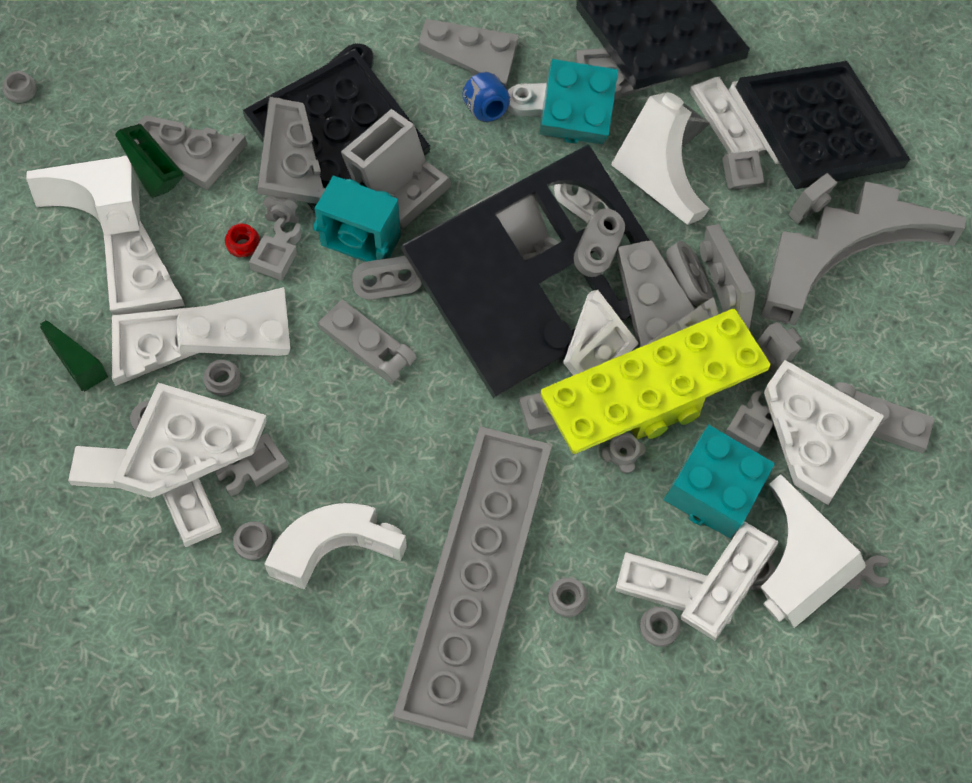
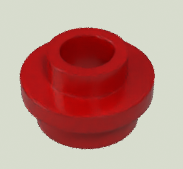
[225,223,260,257]

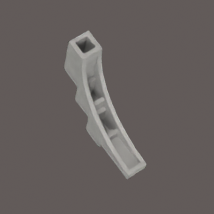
[760,181,966,326]

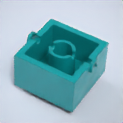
[539,59,619,145]
[313,175,401,262]
[663,424,775,538]

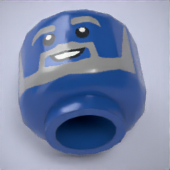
[462,72,510,122]

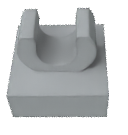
[757,322,802,374]
[519,393,558,435]

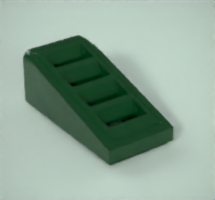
[115,124,184,198]
[40,320,108,392]

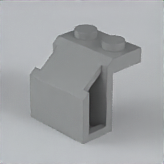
[341,109,452,229]
[458,182,560,262]

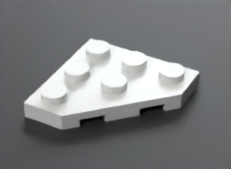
[764,360,884,505]
[113,383,266,498]

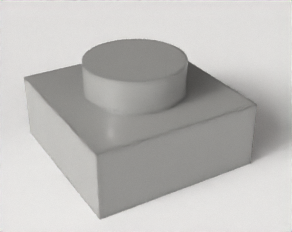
[722,150,764,190]

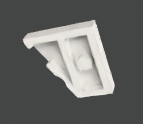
[563,290,639,375]

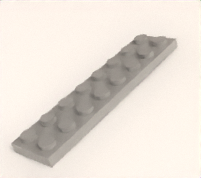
[393,426,552,742]

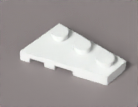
[176,287,290,356]

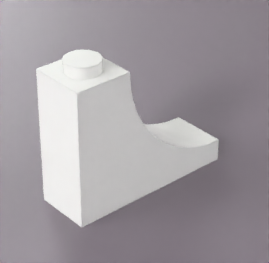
[611,92,709,225]
[26,156,140,236]
[761,474,866,628]

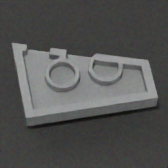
[616,240,694,348]

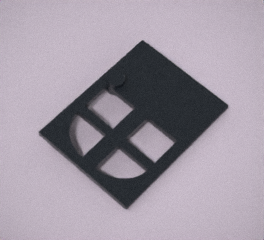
[401,144,650,398]

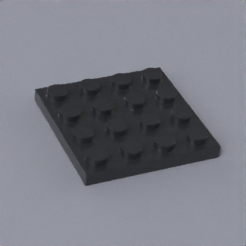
[576,0,750,90]
[243,49,430,213]
[735,61,911,190]

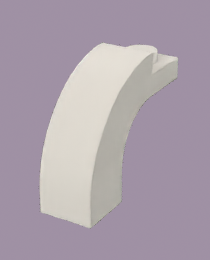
[264,503,407,590]

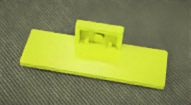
[540,309,770,454]

